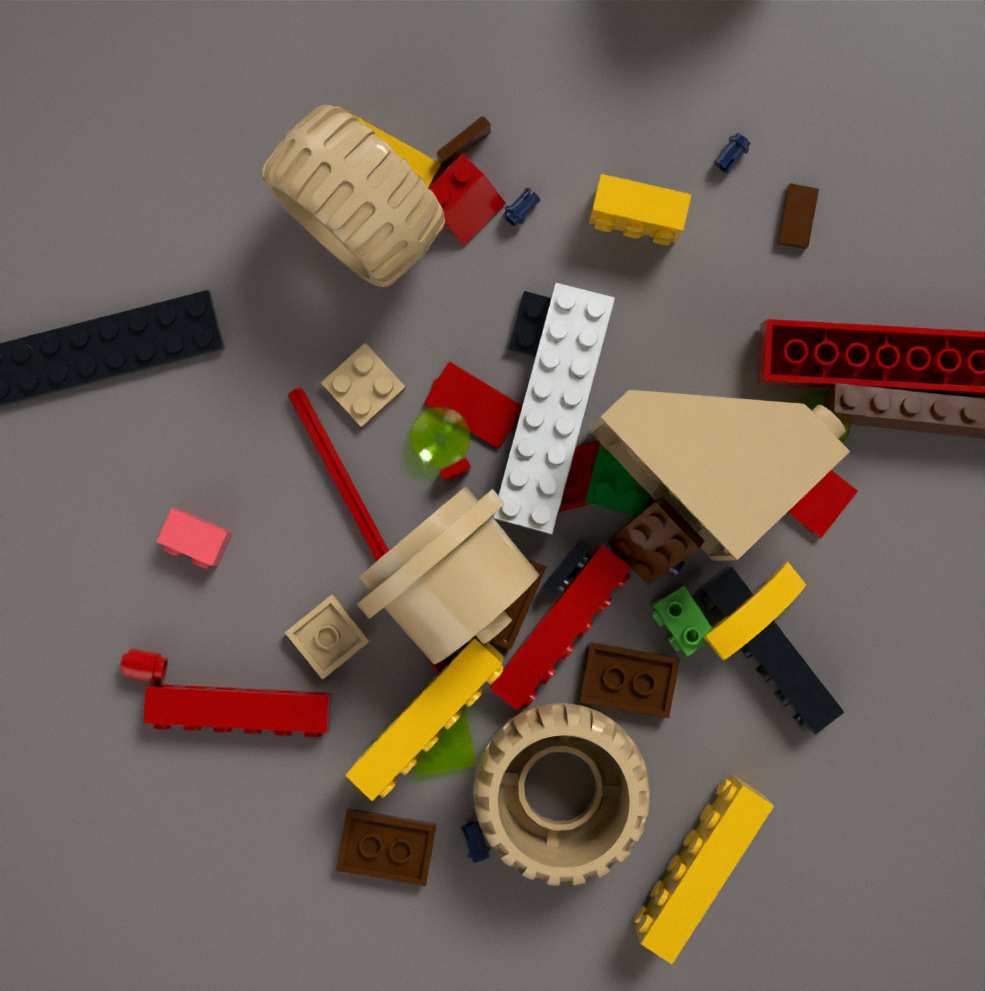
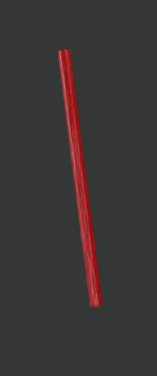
[288,388,449,675]

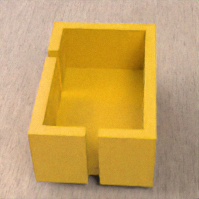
[589,174,692,245]

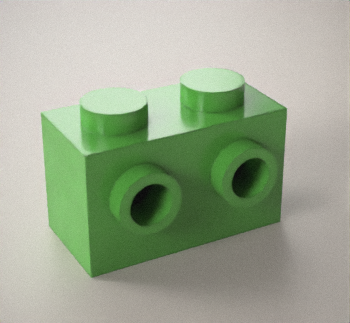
[650,584,712,656]

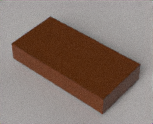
[437,116,491,169]
[777,183,819,249]

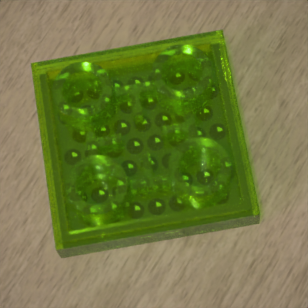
[415,705,477,777]

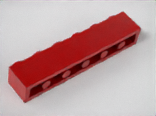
[489,544,631,711]
[143,683,332,738]

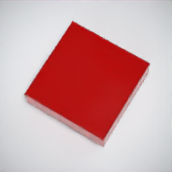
[439,457,471,482]

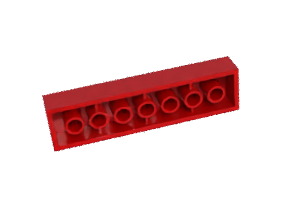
[757,319,985,397]

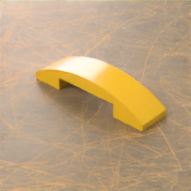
[703,561,806,661]

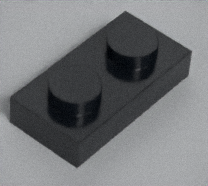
[508,291,551,357]
[542,540,591,595]

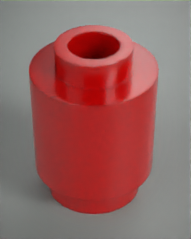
[120,648,168,683]

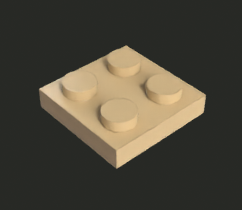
[321,343,406,428]
[285,594,371,680]

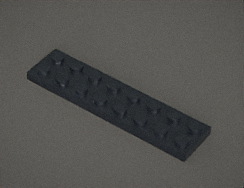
[0,290,225,407]

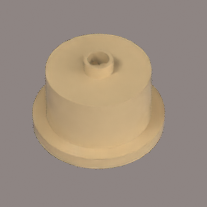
[357,487,539,664]

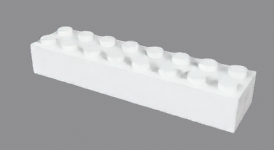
[493,283,615,535]

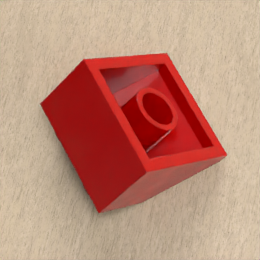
[428,153,506,246]

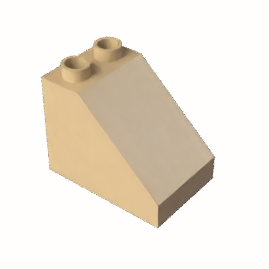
[588,390,850,561]

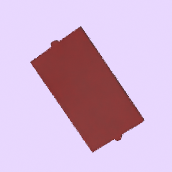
[424,361,522,449]

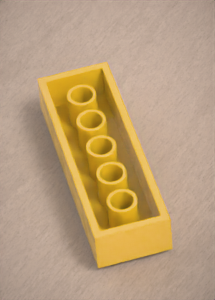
[345,635,504,801]
[634,774,774,964]

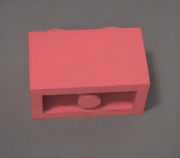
[157,508,233,569]

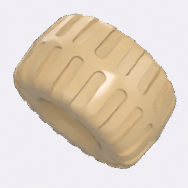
[262,104,445,287]
[473,702,650,886]

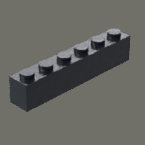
[699,566,844,735]

